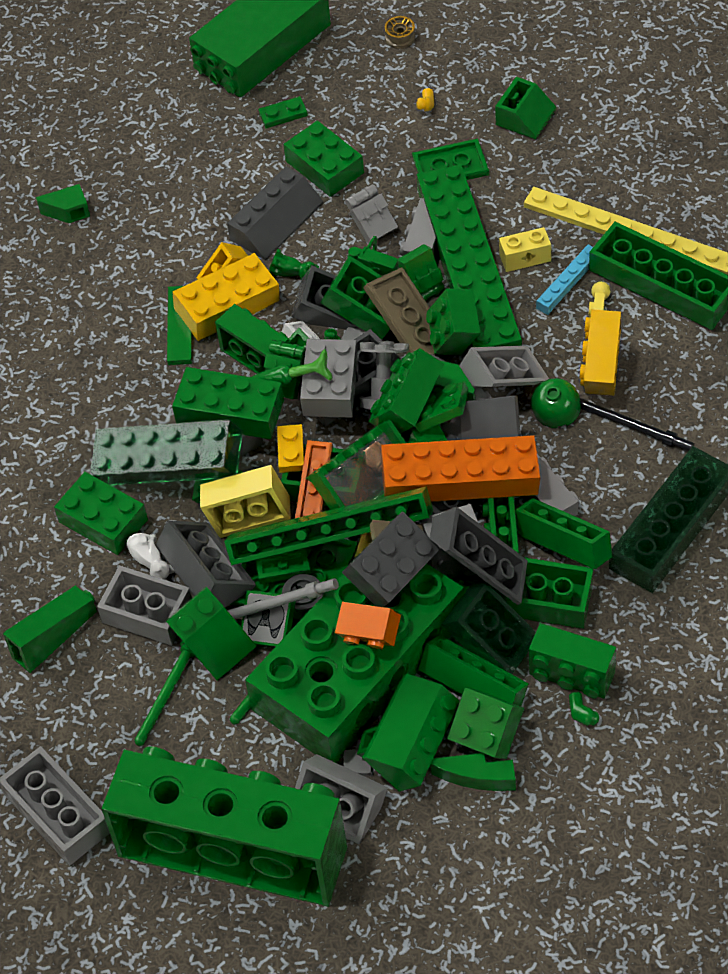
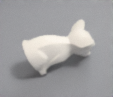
[127,533,175,580]

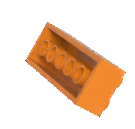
[381,435,540,501]

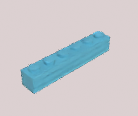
[536,244,593,315]

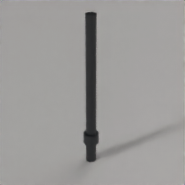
[580,398,695,452]

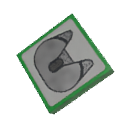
[241,590,296,647]

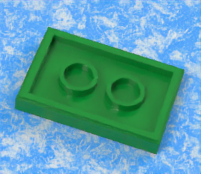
[412,138,489,180]

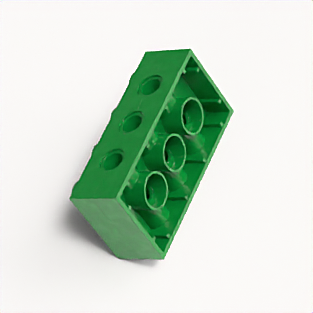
[245,564,465,763]
[101,747,347,907]

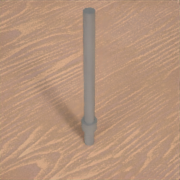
[227,578,339,619]

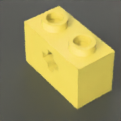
[499,227,551,272]

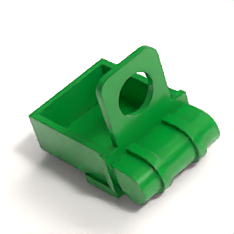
[347,236,399,276]
[397,244,444,302]
[264,340,306,399]

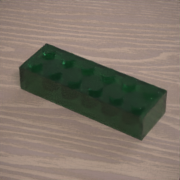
[90,420,243,485]
[609,446,728,594]

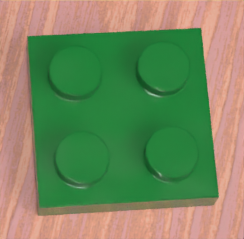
[415,381,468,432]

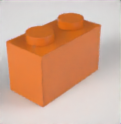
[335,602,401,649]

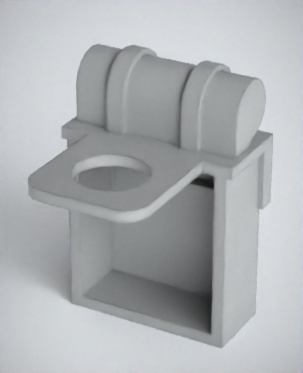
[345,184,398,244]

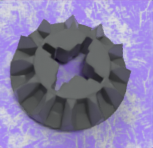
[282,574,323,612]

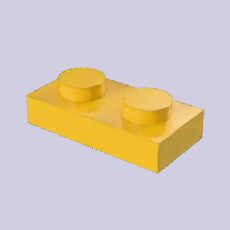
[277,424,304,473]

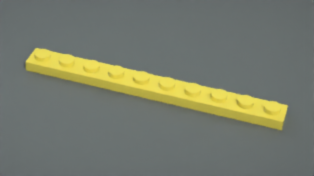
[524,187,728,275]

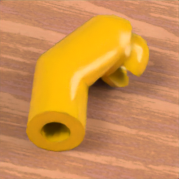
[416,88,434,111]

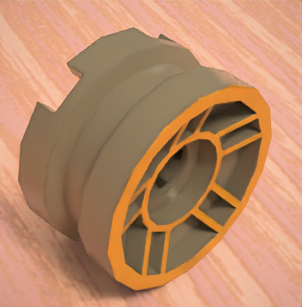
[384,16,416,49]

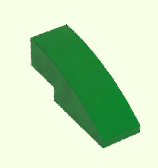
[431,753,516,791]

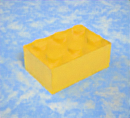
[580,309,621,396]

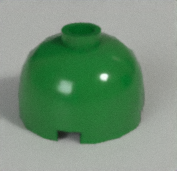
[531,378,581,428]

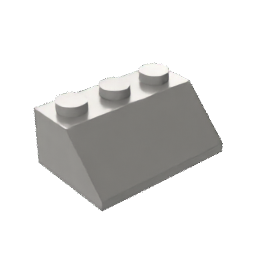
[459,346,549,387]
[295,754,388,844]

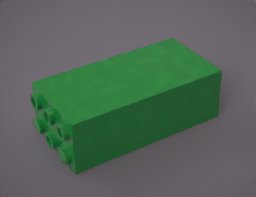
[189,0,331,98]

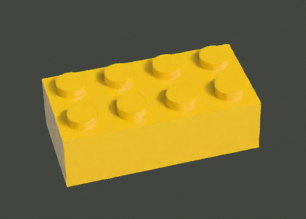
[173,253,279,341]

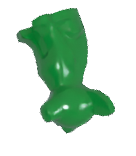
[268,249,319,280]

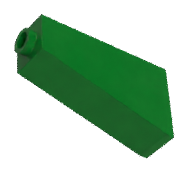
[3,585,97,673]

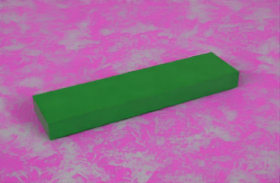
[167,286,192,365]

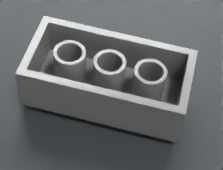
[0,746,110,866]

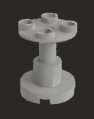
[359,341,409,409]

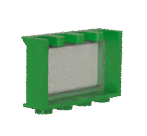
[306,419,406,510]

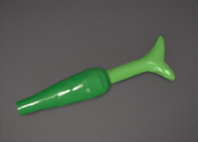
[252,349,333,385]

